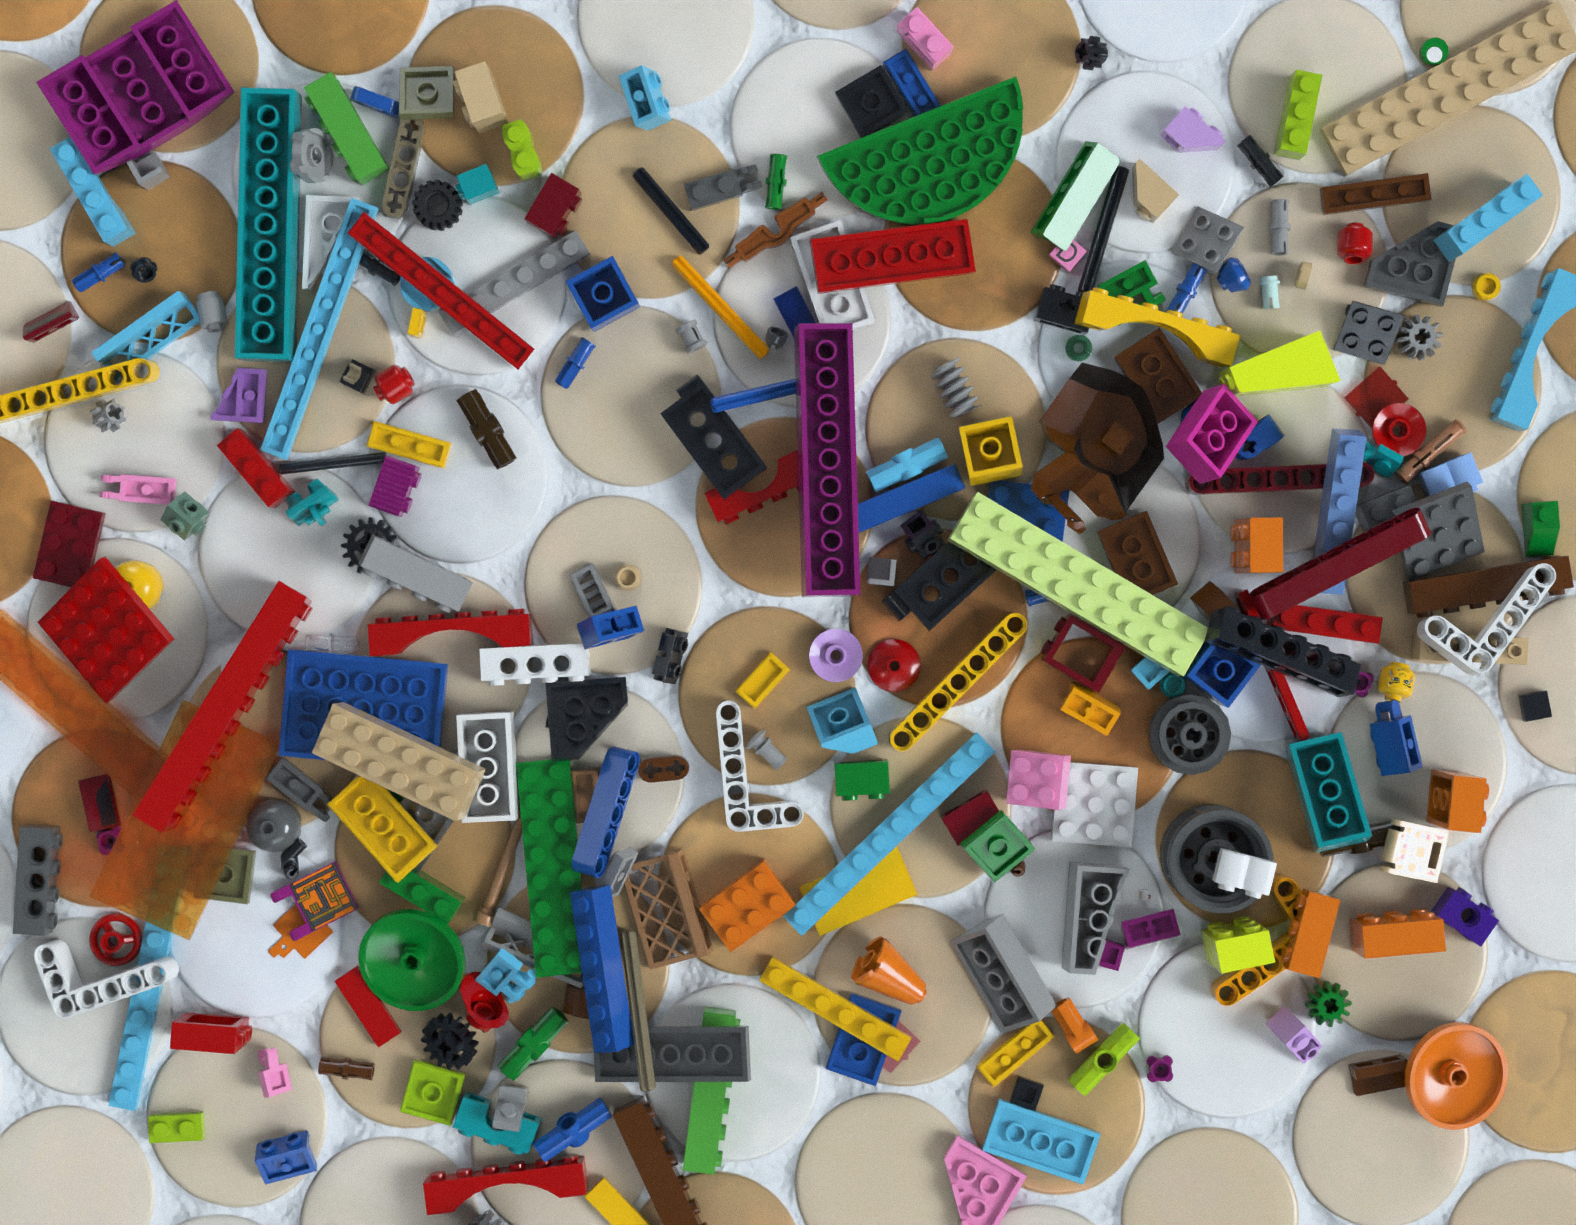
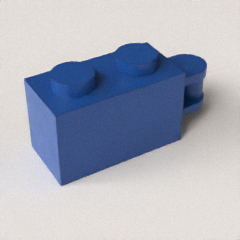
[1370,700,1423,776]

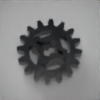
[341,517,401,573]
[421,1013,479,1070]

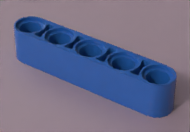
[858,464,966,533]
[572,746,640,878]

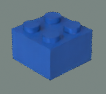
[565,256,640,332]
[1183,642,1261,708]

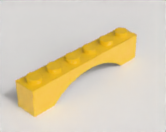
[1075,288,1240,367]

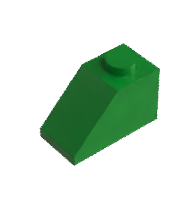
[1521,501,1560,557]

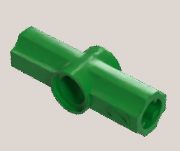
[497,1006,569,1081]

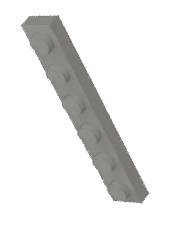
[439,230,590,336]

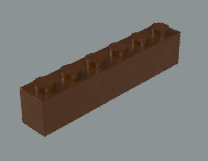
[1402,556,1574,618]
[613,1096,708,1225]

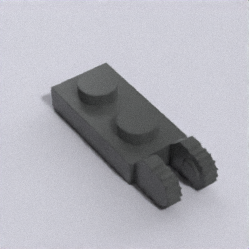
[684,165,763,211]
[266,757,334,822]

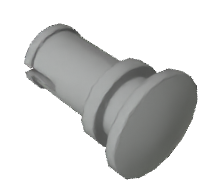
[746,729,787,770]

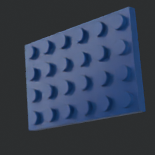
[278,649,448,760]

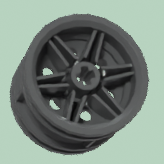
[1160,804,1274,913]

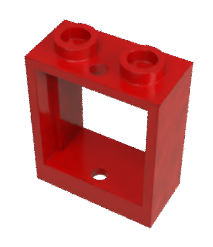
[170,1012,252,1054]

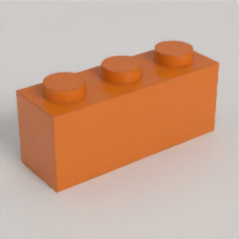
[1281,888,1341,978]

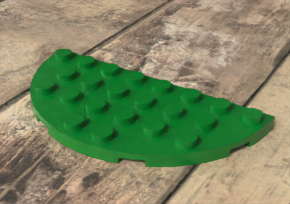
[817,76,1023,225]

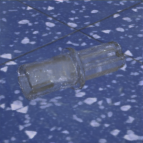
[305,633,360,653]

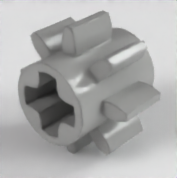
[90,399,126,432]

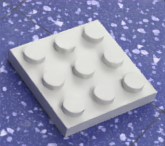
[1051,762,1138,847]

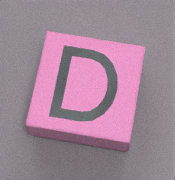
[1049,240,1087,273]

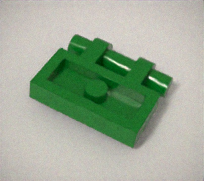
[1097,260,1166,326]

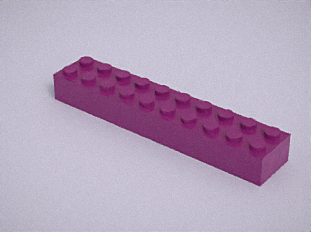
[794,323,860,597]

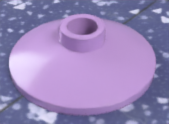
[809,629,863,682]

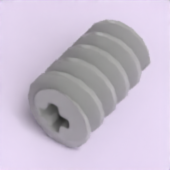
[931,357,982,418]

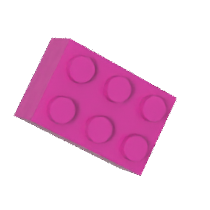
[1165,384,1258,484]

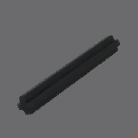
[1078,166,1129,292]

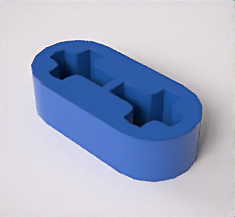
[350,86,399,118]

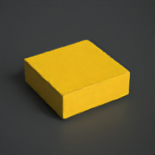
[407,308,427,339]

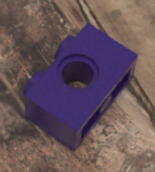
[1430,887,1499,947]

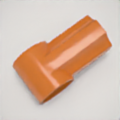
[1052,997,1098,1054]

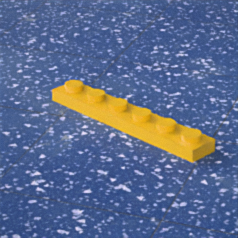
[759,956,912,1062]

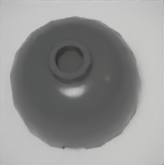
[246,799,302,852]

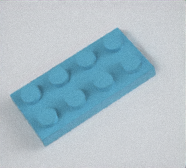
[982,1098,1101,1185]

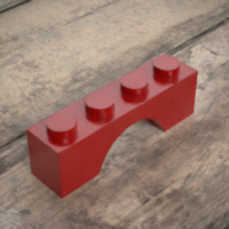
[704,450,799,525]
[1267,605,1383,644]

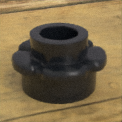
[130,257,157,283]

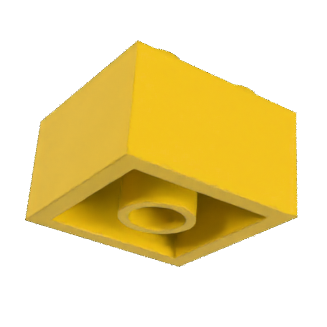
[959,416,1023,486]

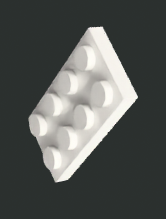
[790,220,875,330]

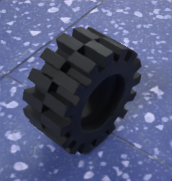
[412,179,463,231]

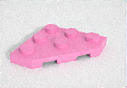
[944,1135,1027,1225]

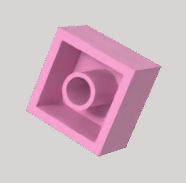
[1006,749,1071,810]

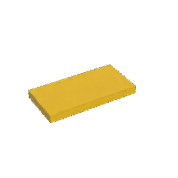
[327,775,438,883]
[799,846,918,936]

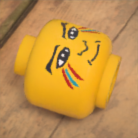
[1377,662,1415,703]

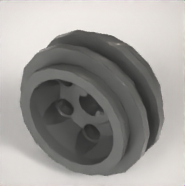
[1148,694,1231,775]

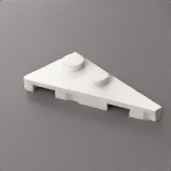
[302,195,359,290]

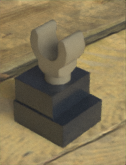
[339,359,376,394]

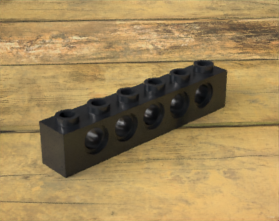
[1204,606,1361,697]

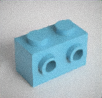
[619,65,671,131]

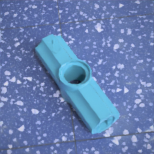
[866,437,948,493]

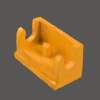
[1060,681,1121,736]

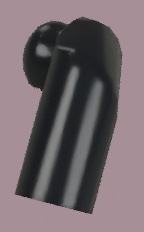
[281,838,307,879]

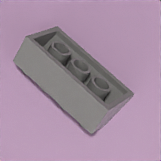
[950,914,1057,1033]

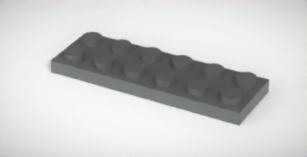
[594,1026,751,1082]

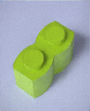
[502,119,542,182]

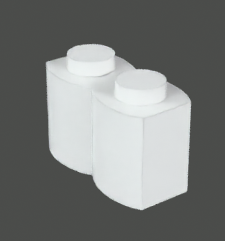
[1212,848,1277,899]

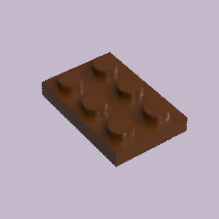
[1114,327,1202,424]
[1097,511,1178,595]

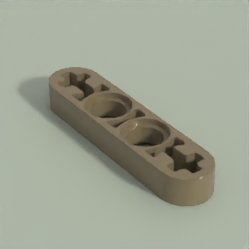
[382,119,425,219]

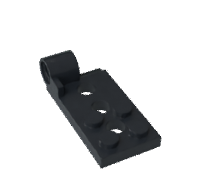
[660,374,768,501]
[881,541,997,631]

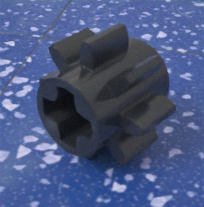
[1075,36,1108,71]

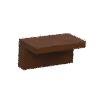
[1348,1054,1408,1096]

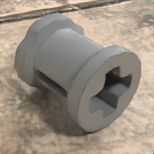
[675,319,708,354]

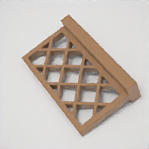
[624,849,713,970]

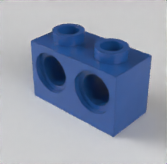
[577,606,644,650]

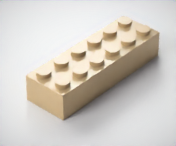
[312,702,486,821]

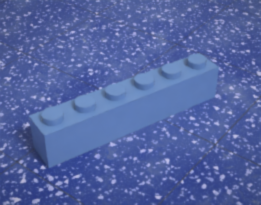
[1313,428,1367,595]

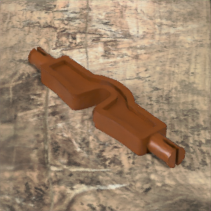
[723,191,828,269]

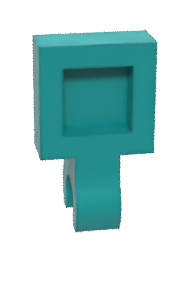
[1363,441,1404,478]

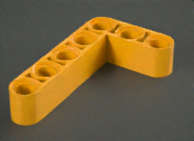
[1211,875,1302,1006]

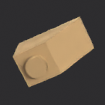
[1132,159,1179,223]

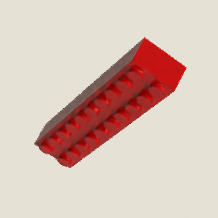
[132,581,313,832]

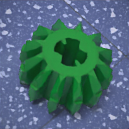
[1305,981,1352,1027]

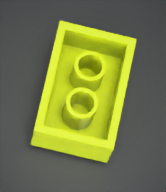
[1201,916,1275,974]

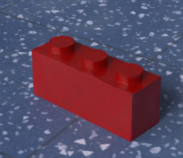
[216,428,296,508]

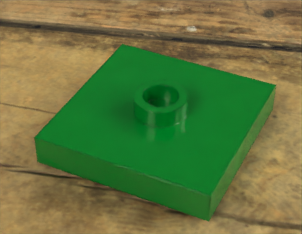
[960,810,1036,883]

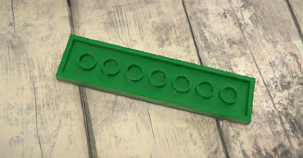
[516,759,582,978]

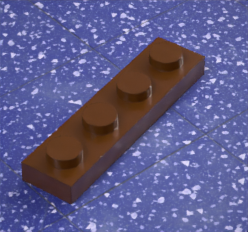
[1320,173,1432,215]

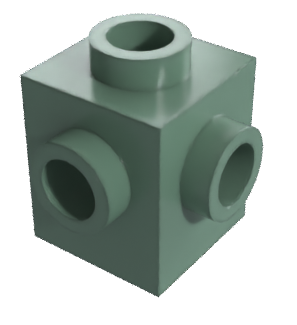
[160,491,209,541]

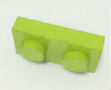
[148,1112,205,1143]

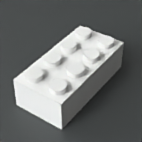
[456,711,519,823]

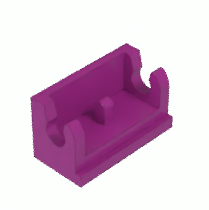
[1120,909,1181,950]

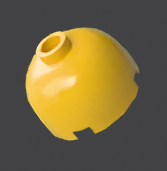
[116,560,164,609]

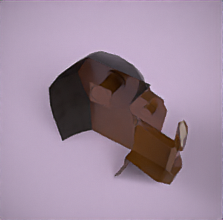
[1030,362,1164,534]

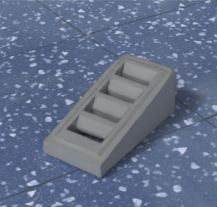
[569,563,617,617]

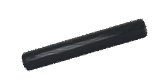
[633,167,709,255]

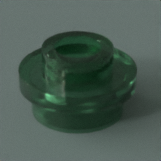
[1065,335,1092,362]

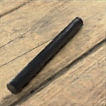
[279,452,387,475]

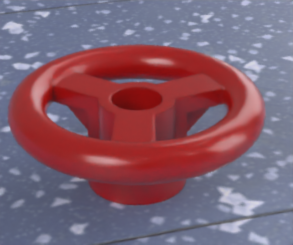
[89,913,142,966]

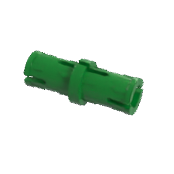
[765,154,787,210]

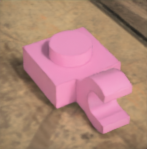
[257,1048,292,1098]

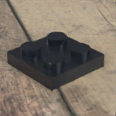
[835,65,908,138]

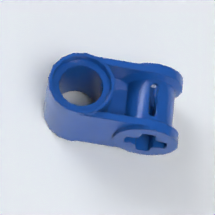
[1235,414,1285,460]

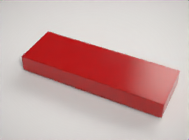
[334,966,402,1048]

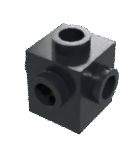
[900,510,945,559]

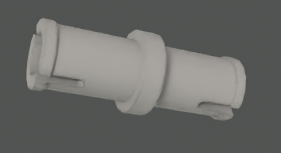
[1269,199,1291,256]

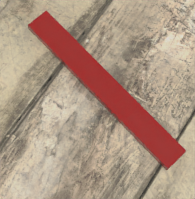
[347,212,535,370]

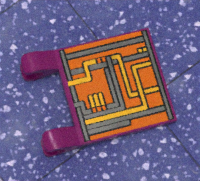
[270,861,359,941]

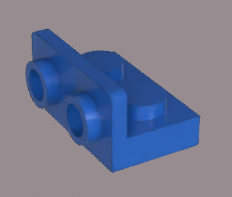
[254,1130,317,1185]

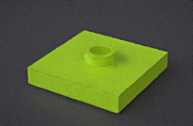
[399,1059,466,1126]

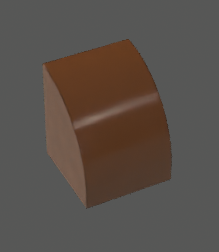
[562,984,589,1019]

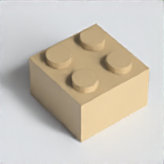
[453,61,509,134]

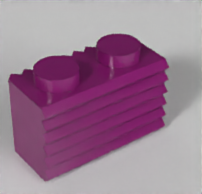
[368,455,422,517]

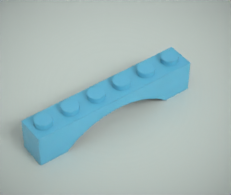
[1490,268,1576,432]

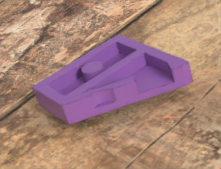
[211,368,267,423]

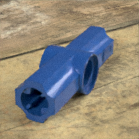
[533,1098,613,1162]

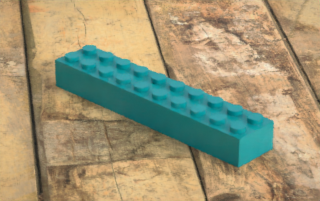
[235,88,302,362]

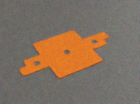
[268,904,333,959]

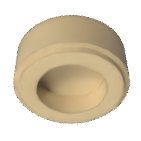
[1295,261,1312,290]

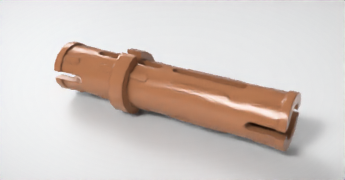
[1395,419,1467,484]

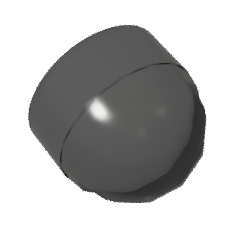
[765,327,788,349]

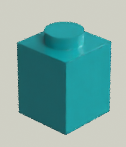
[455,164,500,205]

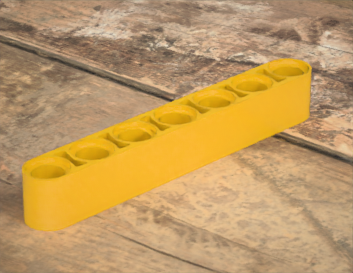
[0,358,160,424]
[889,613,1027,751]

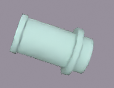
[1258,276,1280,309]

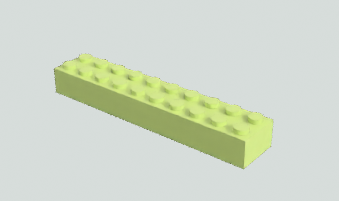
[947,492,1208,676]

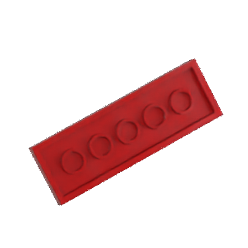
[809,219,976,294]

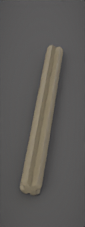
[620,931,656,1092]

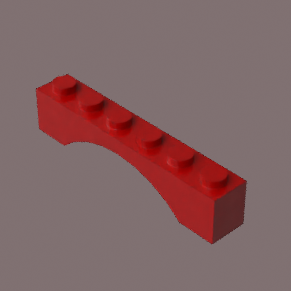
[367,609,533,656]
[423,1154,589,1215]

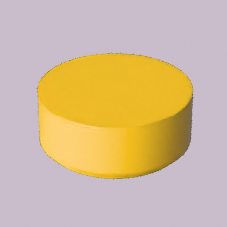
[1472,273,1501,301]

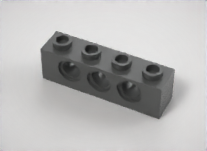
[13,824,63,936]

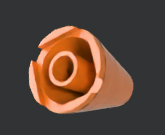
[851,936,927,1005]

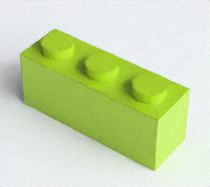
[1274,69,1323,160]

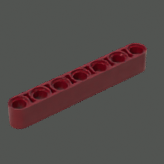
[1185,463,1374,495]
[1249,507,1431,620]

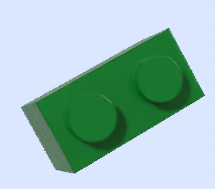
[834,760,890,801]

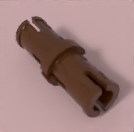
[318,1057,375,1081]

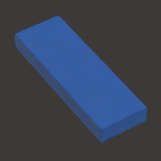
[883,49,941,116]

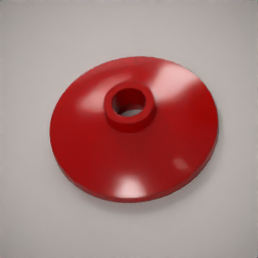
[1372,403,1426,456]
[867,639,921,692]

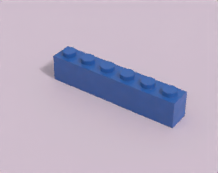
[570,885,634,1053]

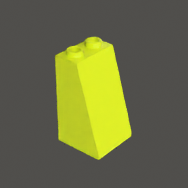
[1219,331,1341,396]

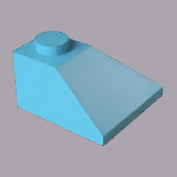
[806,687,878,754]

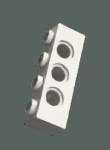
[479,643,591,686]

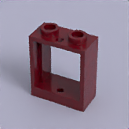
[1040,614,1126,693]

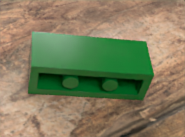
[379,869,466,924]

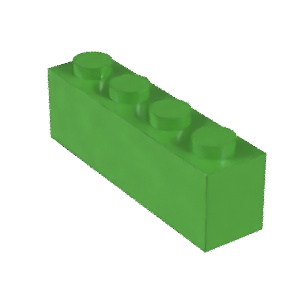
[304,71,390,185]

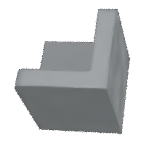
[126,152,171,190]
[866,557,897,586]

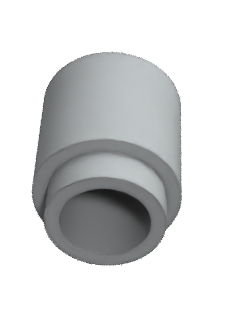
[196,291,228,333]

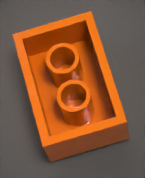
[1230,517,1283,573]
[1426,769,1489,833]
[699,858,796,953]
[1349,908,1446,959]

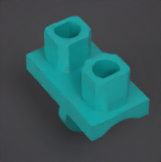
[285,479,339,526]

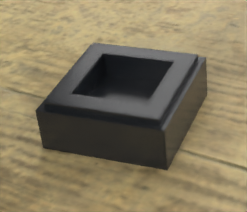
[1518,690,1552,722]
[1010,1075,1044,1111]

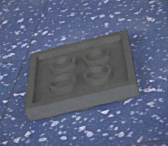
[1392,482,1485,581]

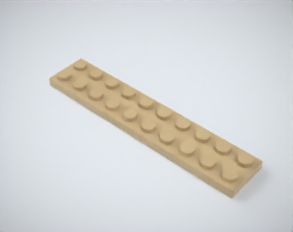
[1320,0,1576,177]

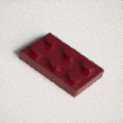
[33,500,106,587]

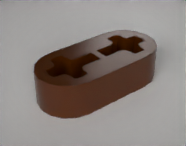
[638,755,689,783]

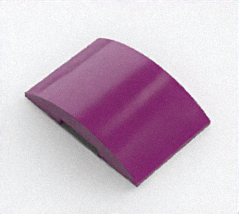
[36,0,235,175]

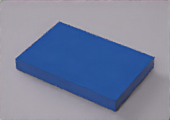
[825,992,902,1086]

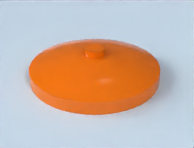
[1405,1022,1508,1130]

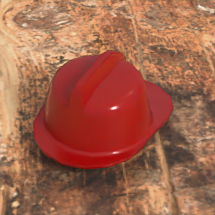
[460,972,509,1033]

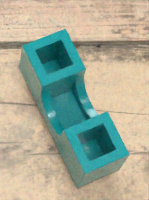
[453,1091,542,1155]

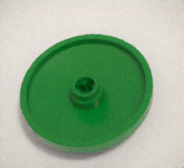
[358,909,466,1011]

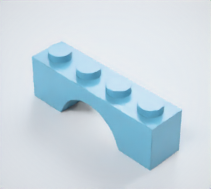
[50,137,136,247]
[1433,173,1543,262]

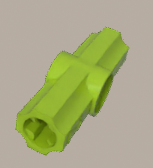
[1068,1022,1140,1096]

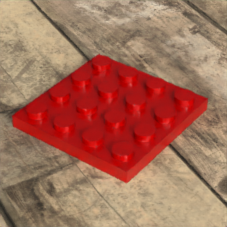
[37,556,175,704]

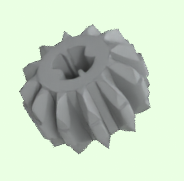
[1395,315,1443,361]

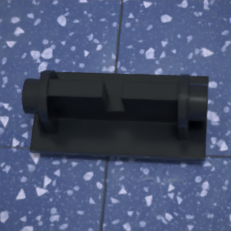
[652,628,688,684]

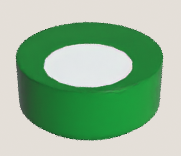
[1419,37,1449,66]

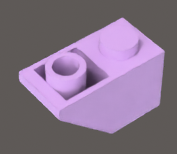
[1160,106,1226,153]
[1266,1005,1322,1064]

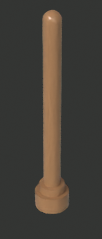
[472,810,522,927]

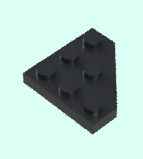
[545,677,628,762]

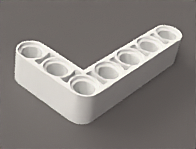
[1417,563,1556,675]
[716,700,804,832]
[34,939,179,1019]

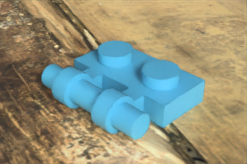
[475,948,536,1004]

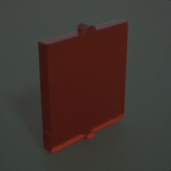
[1344,366,1409,429]

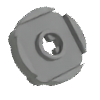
[290,128,333,183]

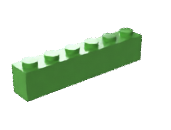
[683,1007,741,1175]

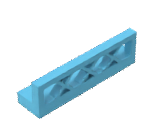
[91,290,200,381]

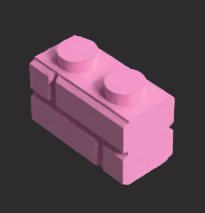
[896,7,954,71]

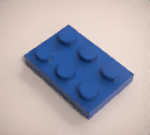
[987,480,1070,542]

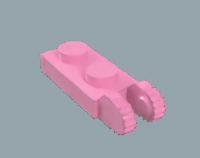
[100,474,177,505]

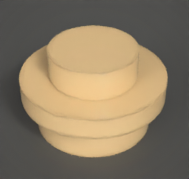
[615,564,641,591]

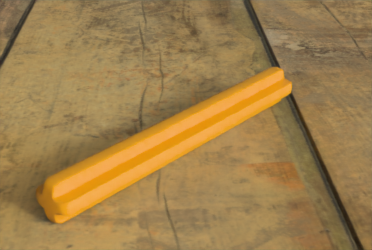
[671,255,770,359]

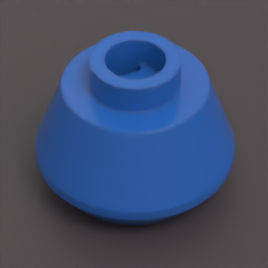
[1217,257,1251,293]

